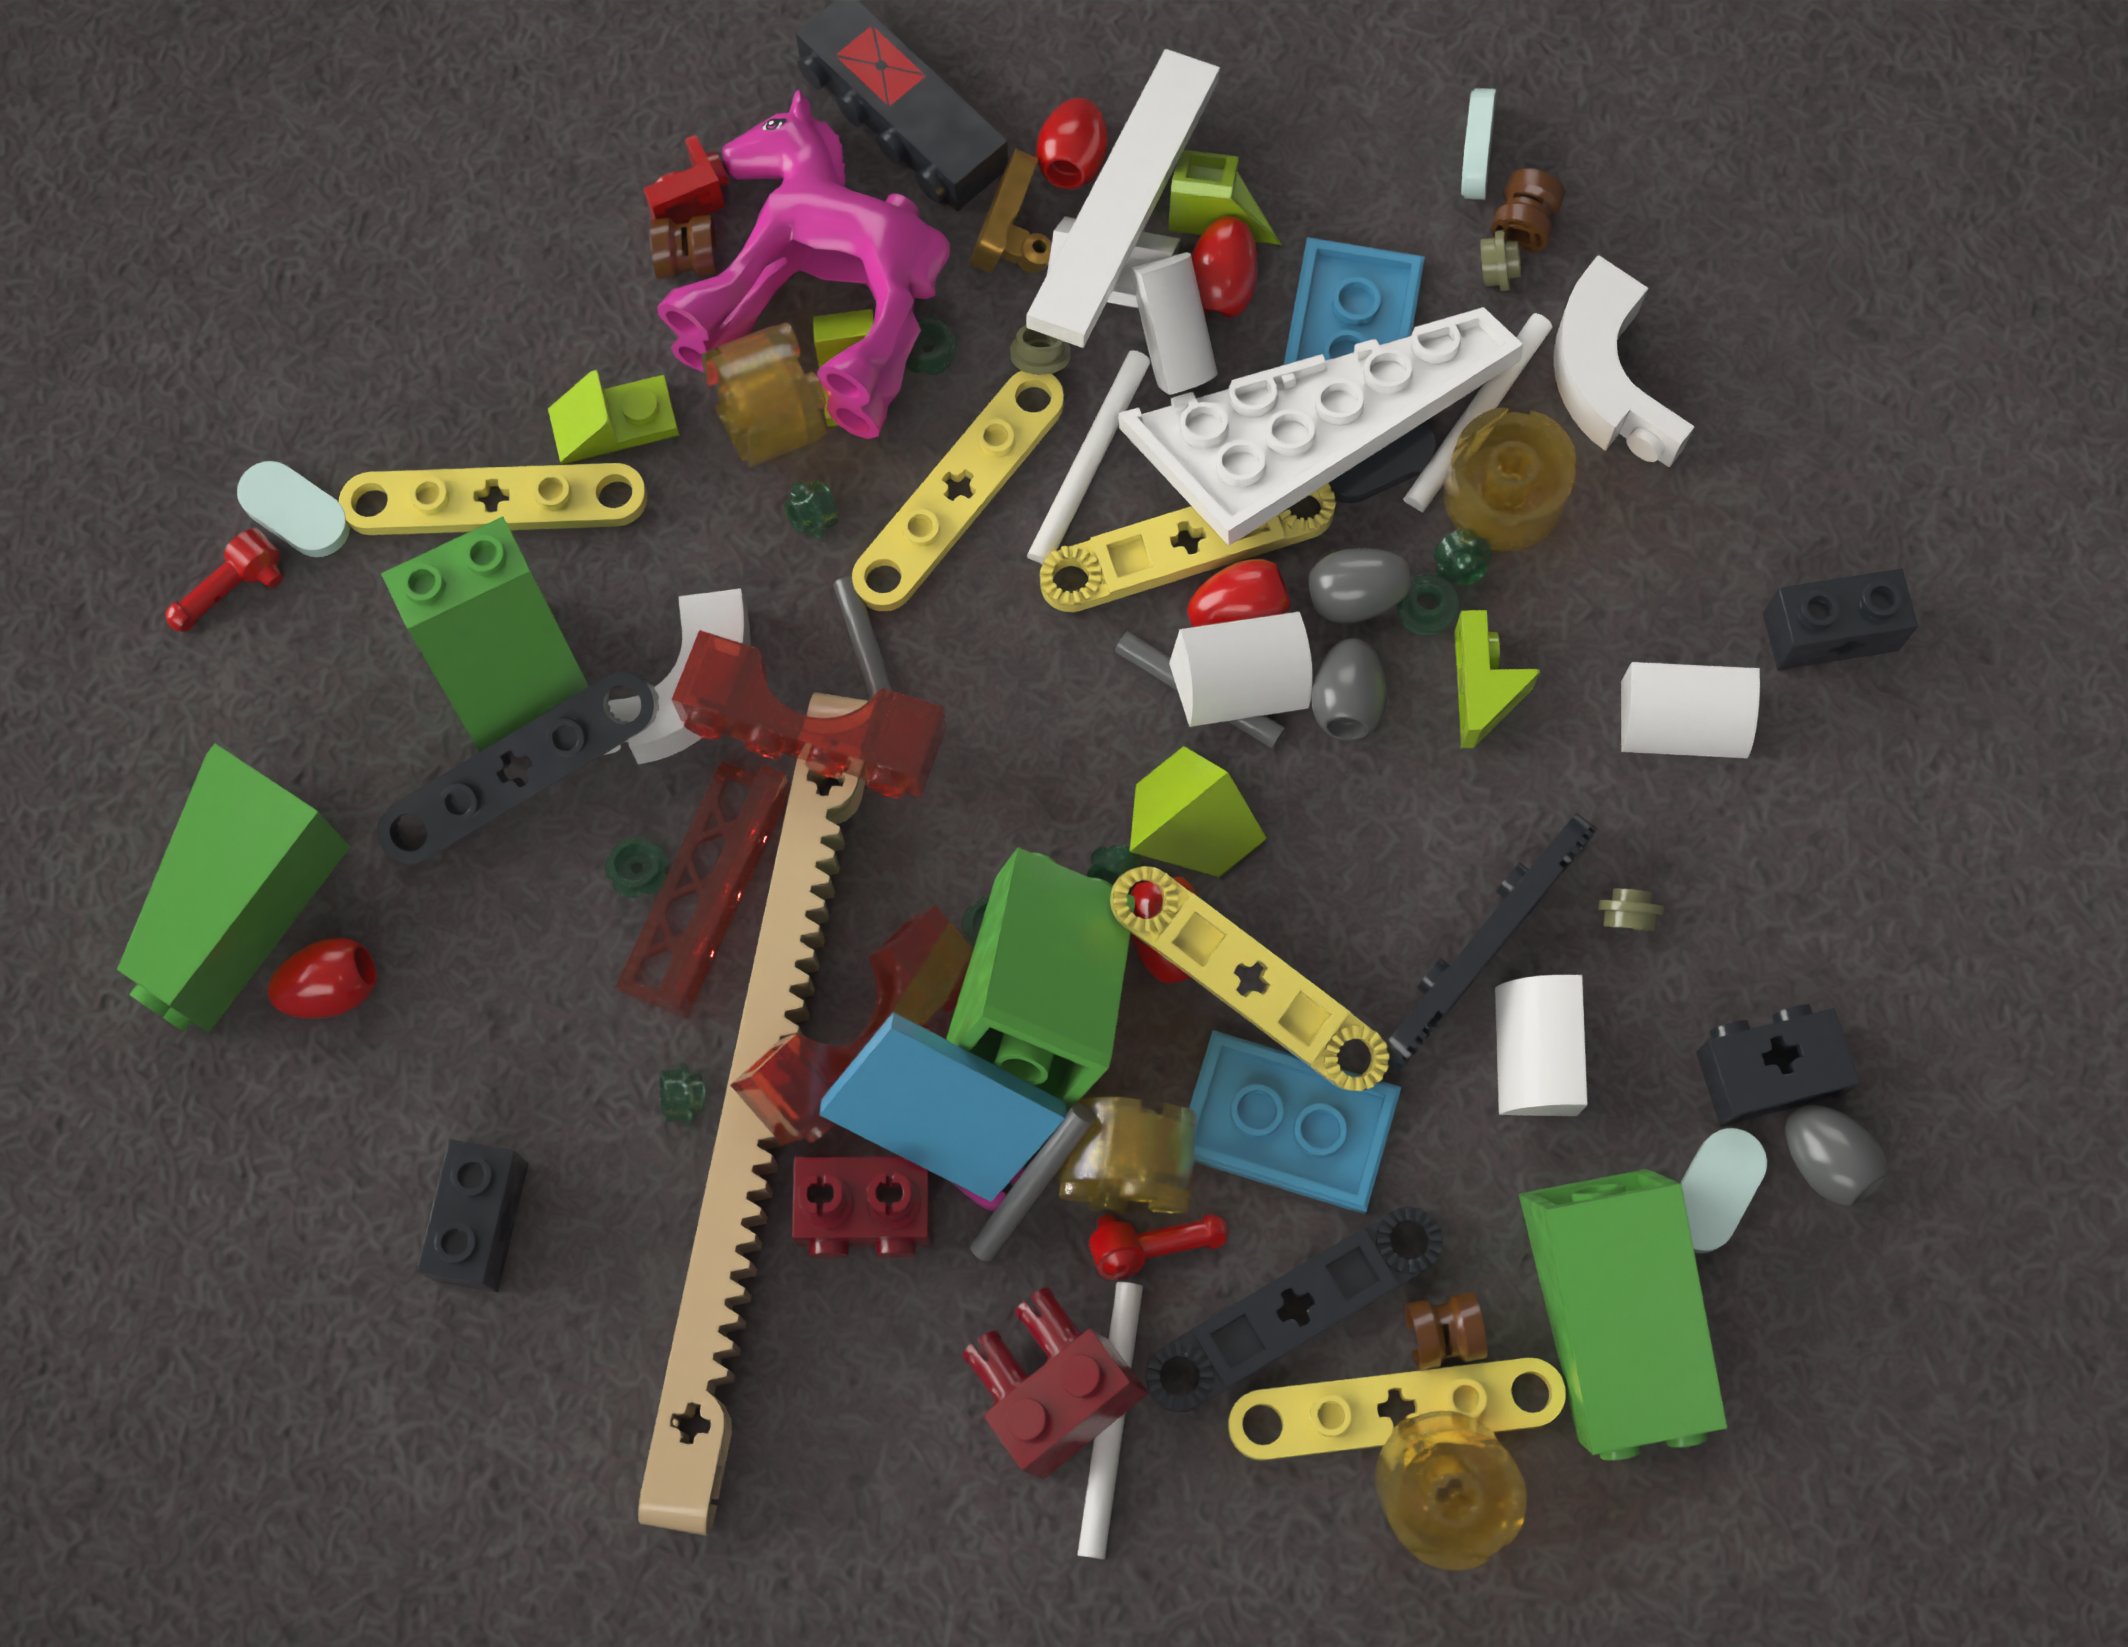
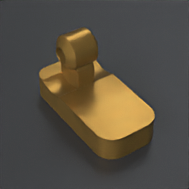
[969,149,1052,274]

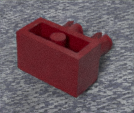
[792,1157,931,1259]
[962,1287,1149,1479]

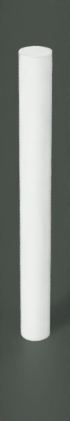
[1404,314,1552,513]
[1027,350,1150,564]
[1078,1282,1143,1560]

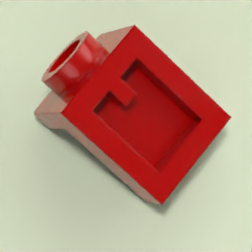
[643,135,729,223]

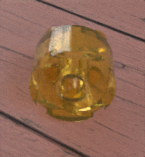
[702,322,827,468]
[1442,408,1577,553]
[1058,1097,1197,1213]
[1375,1410,1527,1570]

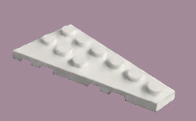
[1118,307,1523,545]

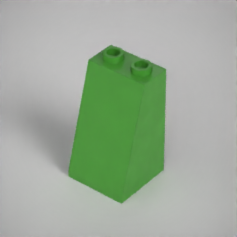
[381,517,589,752]
[117,743,350,1033]
[946,847,1135,1113]
[1519,1169,1727,1460]

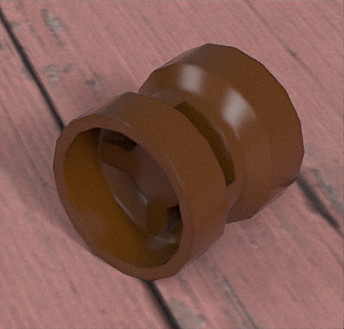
[1490,168,1566,253]
[650,215,718,280]
[1405,1291,1487,1371]

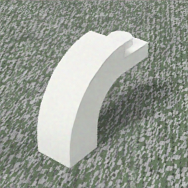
[1554,255,1694,467]
[604,589,751,764]

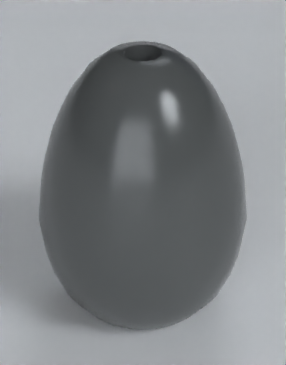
[1309,548,1413,624]
[1311,638,1387,740]
[1785,1104,1888,1207]

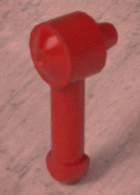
[165,528,283,632]
[1089,1214,1229,1281]

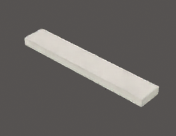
[1026,49,1220,348]

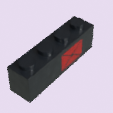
[795,0,1008,211]

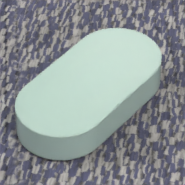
[1461,88,1496,200]
[237,461,350,557]
[1681,1128,1767,1253]

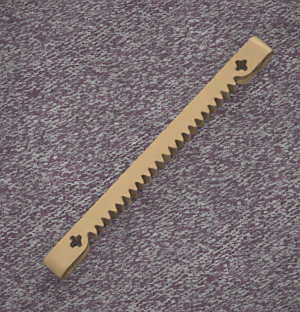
[638,692,878,1536]

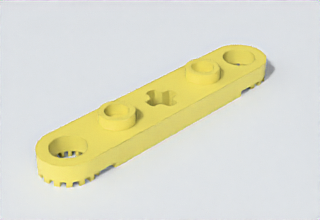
[852,371,1064,611]
[339,463,647,535]
[1040,483,1336,612]
[1110,866,1389,1091]
[1228,1358,1566,1460]

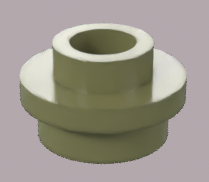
[1481,230,1521,292]
[1010,325,1070,375]
[1598,888,1664,932]

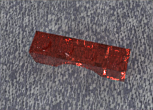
[672,630,947,798]
[730,905,973,1145]

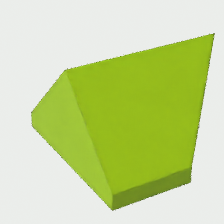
[1169,150,1281,245]
[1130,746,1266,879]

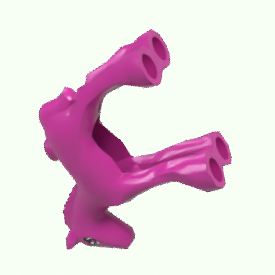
[657,90,950,439]

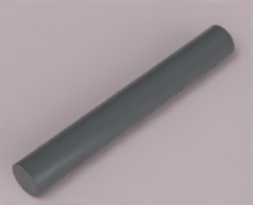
[833,576,911,753]
[1115,631,1286,749]
[970,1103,1096,1261]

